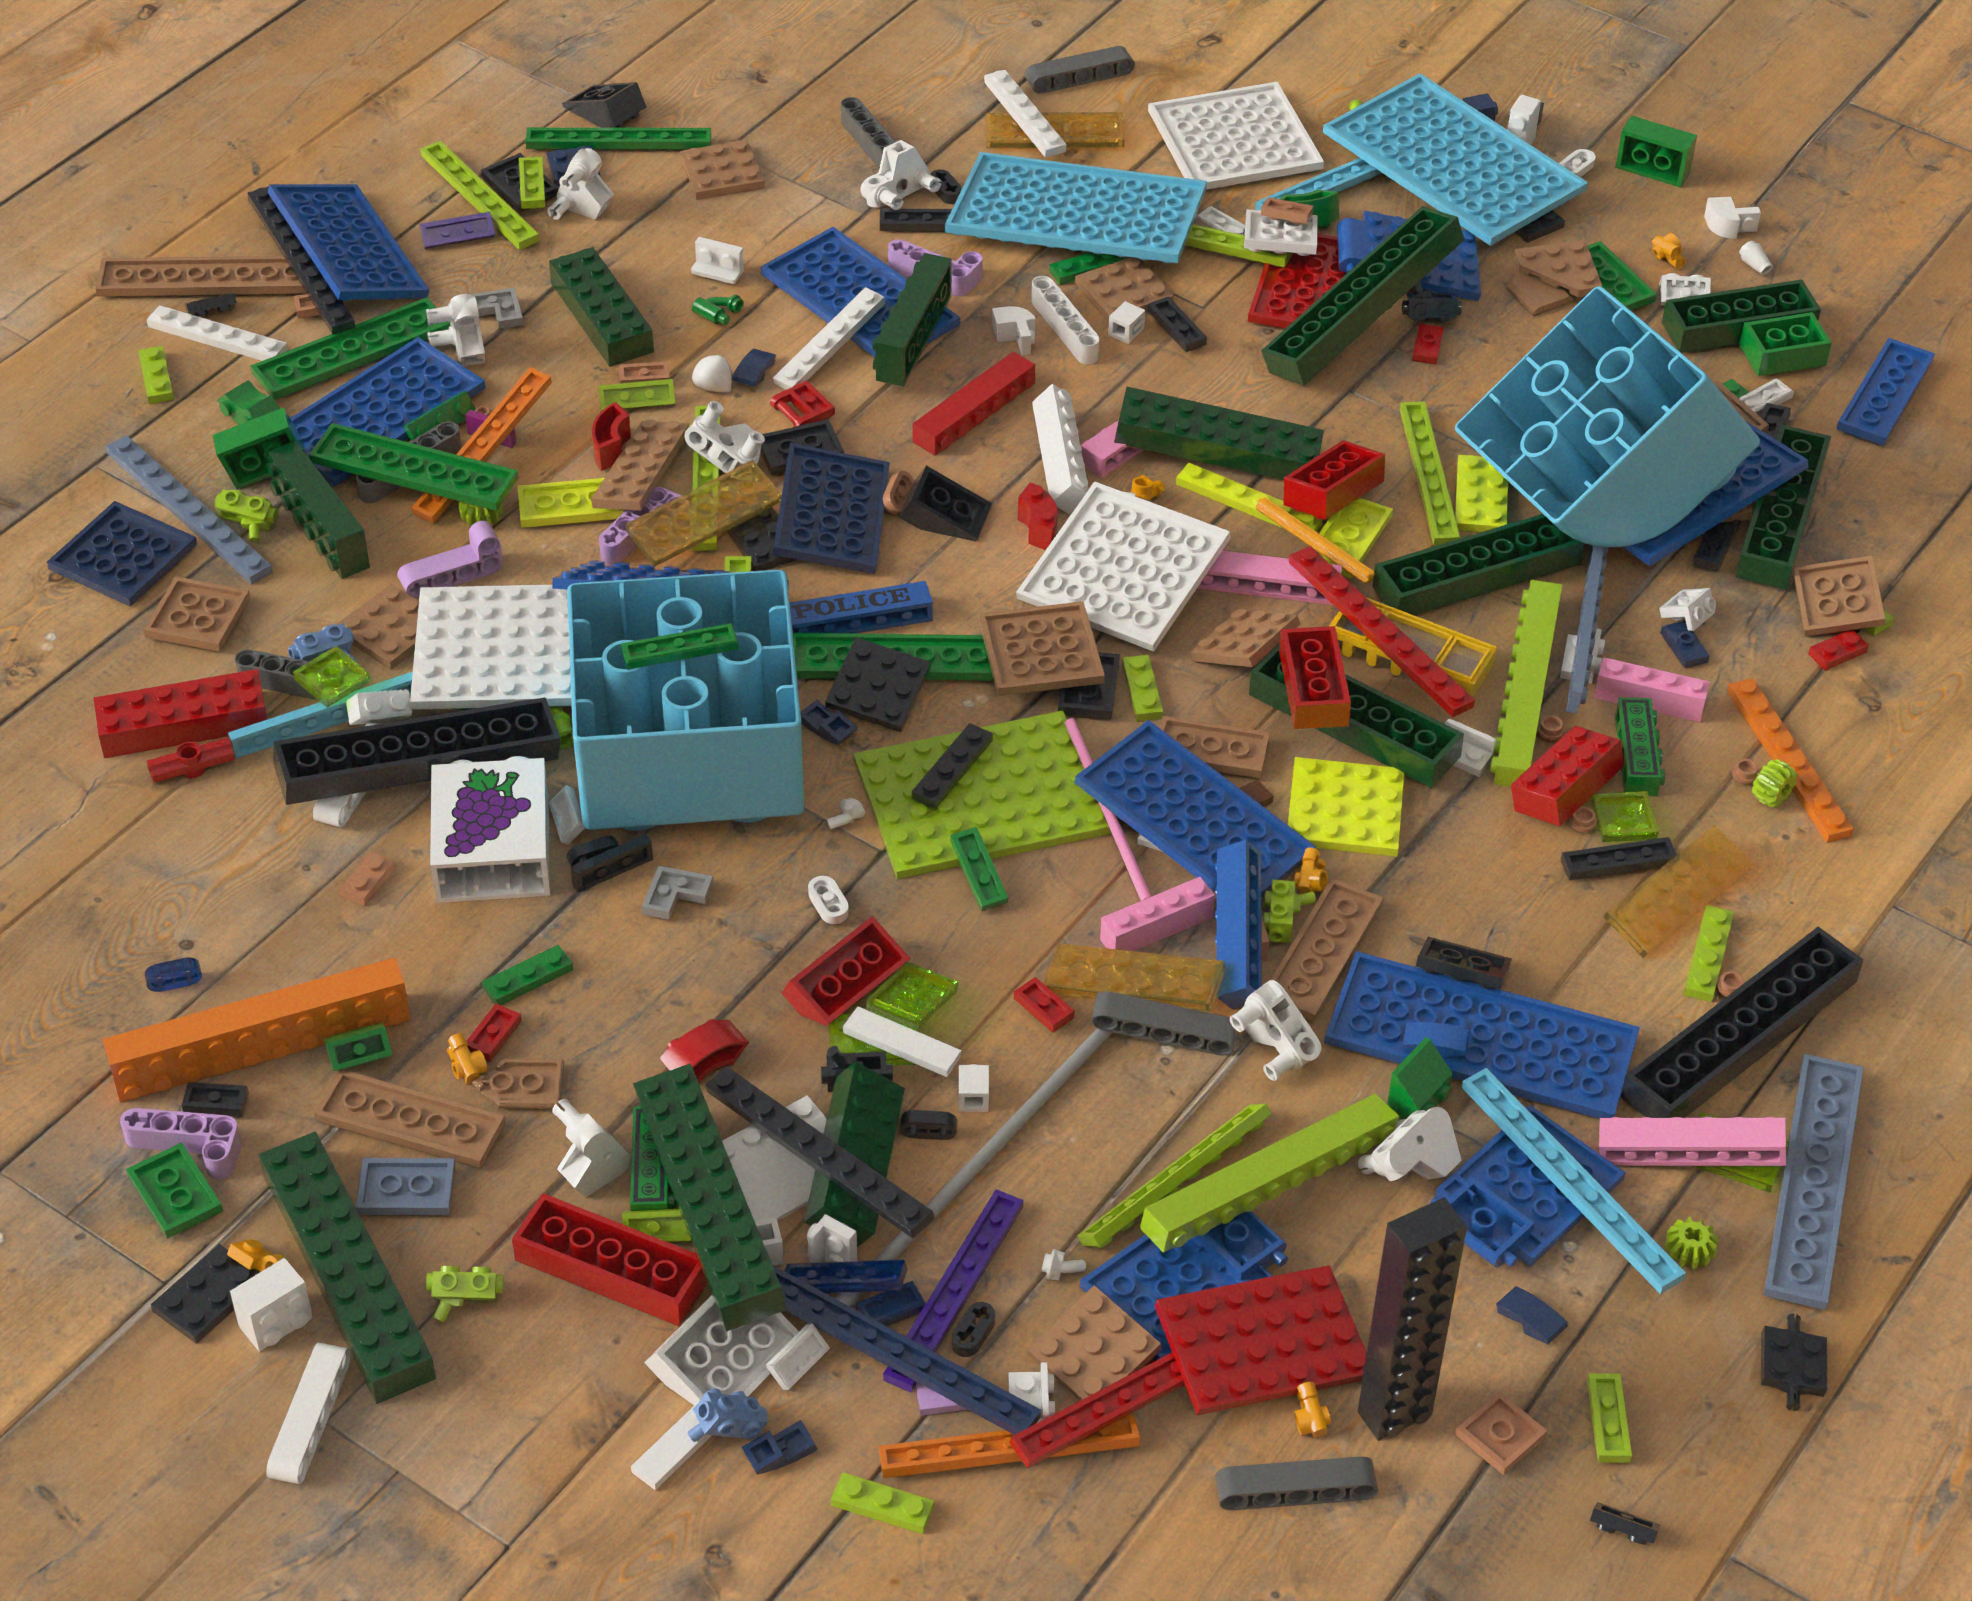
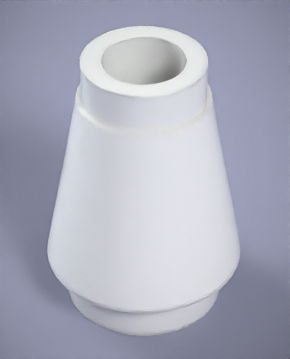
[1739,241,1773,275]

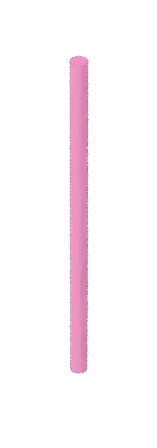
[1065,718,1151,901]

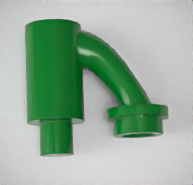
[692,294,744,325]

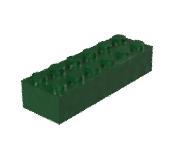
[549,247,654,367]
[872,253,952,387]
[1662,279,1821,353]
[266,441,370,579]
[804,1061,905,1247]

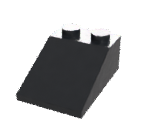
[562,82,647,128]
[899,465,992,542]

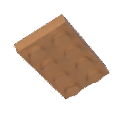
[1159,715,1270,779]

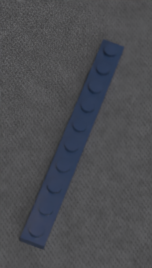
[773,1266,1042,1435]

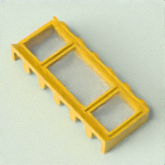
[1329,598,1497,697]

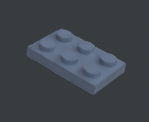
[356,1158,456,1215]

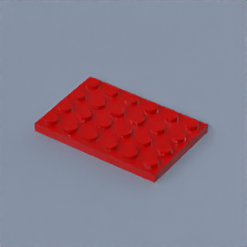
[1247,234,1347,329]
[1155,1265,1367,1416]

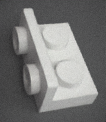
[691,237,744,284]
[1659,273,1711,306]
[1659,588,1716,631]
[1560,628,1605,684]
[1445,719,1497,777]
[806,1214,857,1276]
[1008,1362,1055,1423]

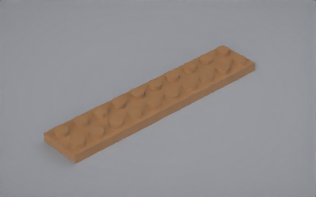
[95,256,307,297]

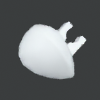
[692,355,732,393]

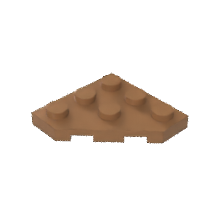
[1514,239,1602,297]

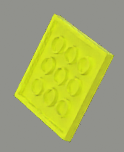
[1288,757,1404,857]

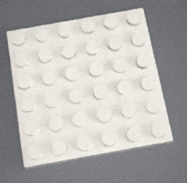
[1148,82,1324,190]
[1016,482,1231,652]
[410,585,572,709]

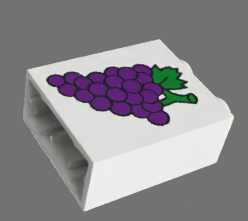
[430,756,550,903]

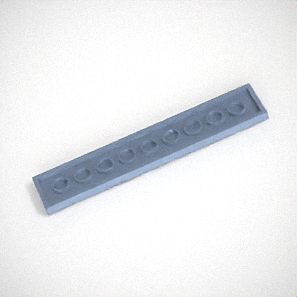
[1763,1054,1863,1310]

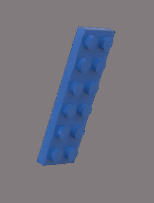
[1836,338,1935,446]

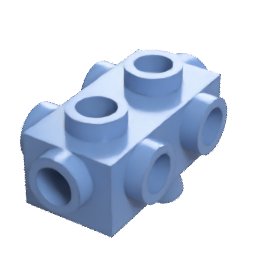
[288,623,357,668]
[688,1388,768,1442]

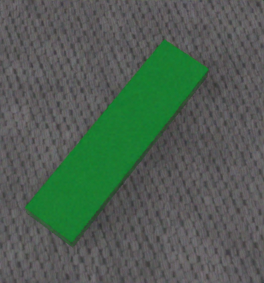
[621,623,738,670]

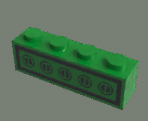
[1615,697,1665,796]
[630,1106,675,1211]

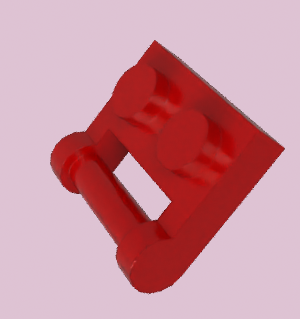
[770,380,835,427]

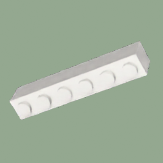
[1032,384,1089,514]

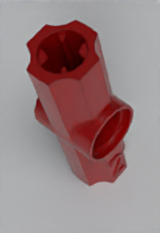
[147,737,235,783]

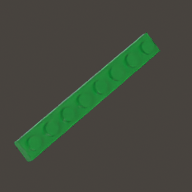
[525,127,712,150]

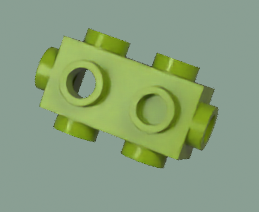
[214,489,279,542]
[1263,879,1316,943]
[426,1266,504,1323]

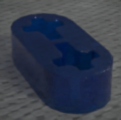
[144,957,202,992]

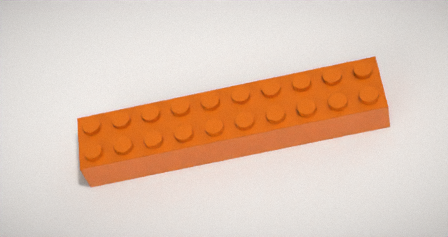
[103,957,411,1102]

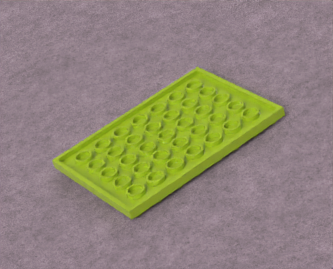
[853,710,1112,879]

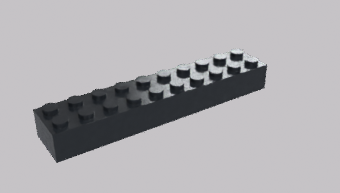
[273,697,561,805]
[1621,926,1864,1118]
[1357,1197,1467,1441]

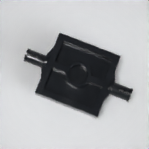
[1761,1314,1827,1411]

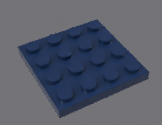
[47,501,197,607]

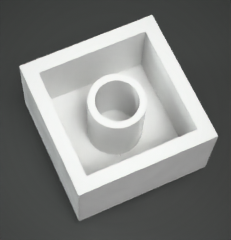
[230,1258,313,1352]

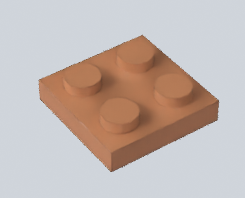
[1455,1391,1548,1476]

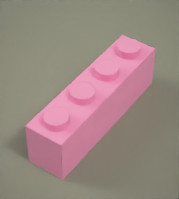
[1081,420,1144,478]
[1594,657,1710,722]
[1100,877,1215,959]

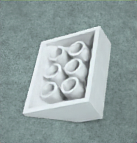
[722,1096,826,1221]
[644,1295,799,1405]

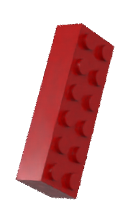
[93,669,267,758]
[512,1193,707,1327]

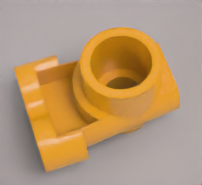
[1652,232,1686,270]
[1130,475,1165,501]
[1294,847,1328,894]
[447,1033,487,1085]
[1294,1382,1331,1438]

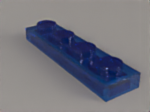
[785,1260,908,1293]

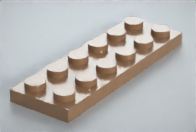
[591,420,689,511]
[1270,878,1384,1022]
[314,1069,506,1168]

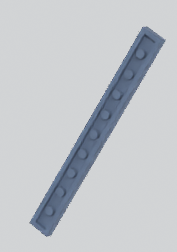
[105,435,273,584]
[1566,545,1609,714]

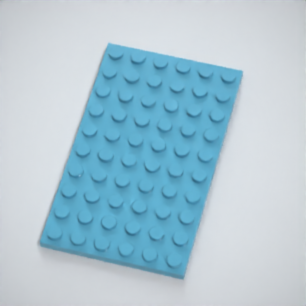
[1323,73,1588,246]
[945,152,1207,263]

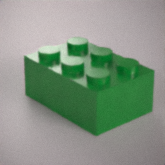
[1615,115,1697,188]
[1739,312,1832,376]
[212,407,306,489]

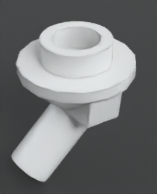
[827,798,865,830]
[1042,1249,1086,1280]

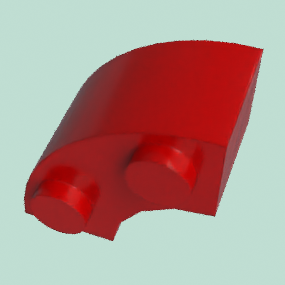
[592,402,631,471]
[1018,482,1058,550]
[660,1019,749,1083]

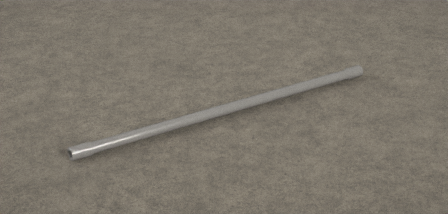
[835,1028,1113,1307]

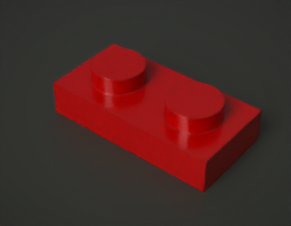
[1808,630,1869,671]
[1014,977,1075,1033]
[466,1003,522,1062]

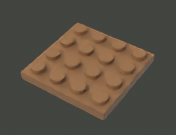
[979,601,1105,696]

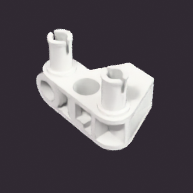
[861,140,941,210]
[547,148,614,220]
[426,294,485,367]
[685,401,765,481]
[1230,980,1322,1081]
[552,1099,632,1198]
[1358,1107,1462,1181]

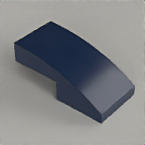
[732,348,776,386]
[800,699,858,745]
[1496,1286,1568,1344]
[742,1420,818,1475]

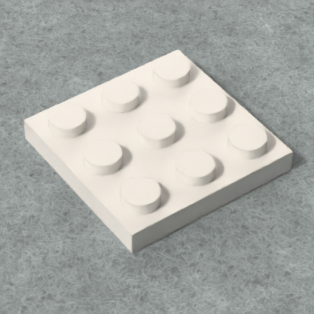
[1244,209,1317,256]

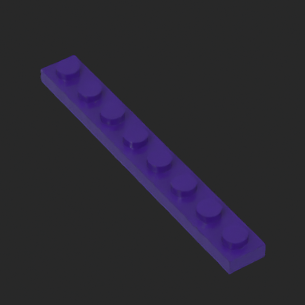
[883,1189,1023,1393]

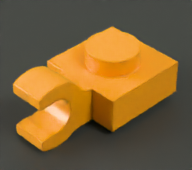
[227,1239,284,1272]

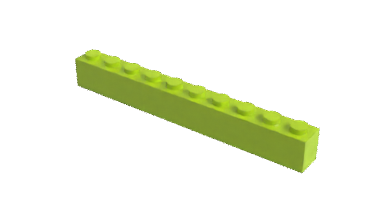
[1490,580,1562,787]
[1140,1093,1399,1253]

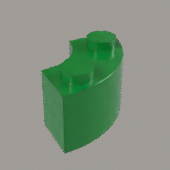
[1279,189,1339,228]
[217,380,280,424]

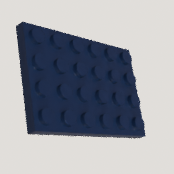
[772,443,890,574]

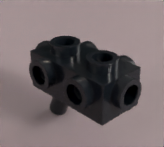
[1402,281,1462,321]
[821,1046,893,1092]

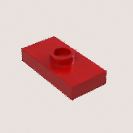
[1412,324,1444,364]

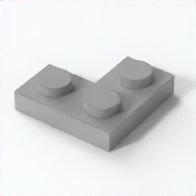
[471,287,523,329]
[642,866,714,920]

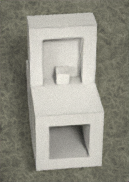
[1704,197,1761,239]
[992,306,1035,356]

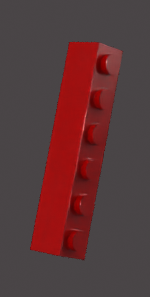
[912,351,1036,456]

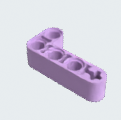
[888,240,983,296]
[599,487,690,565]
[397,521,503,598]
[120,1108,241,1180]

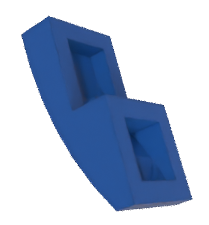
[1403,1022,1470,1058]

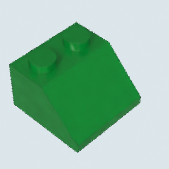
[1387,1037,1453,1119]

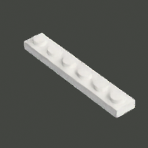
[985,70,1066,158]
[773,287,885,390]
[147,305,288,361]

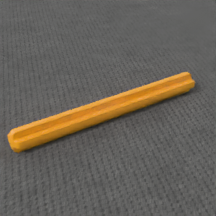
[1256,497,1375,584]

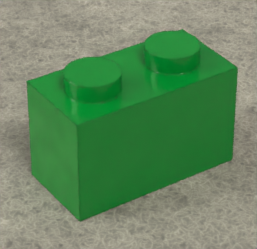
[323,1022,392,1071]

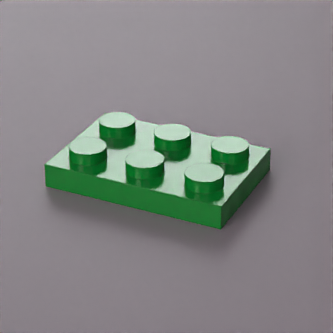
[126,1142,223,1239]

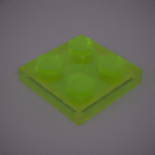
[293,646,371,708]
[1591,791,1659,842]

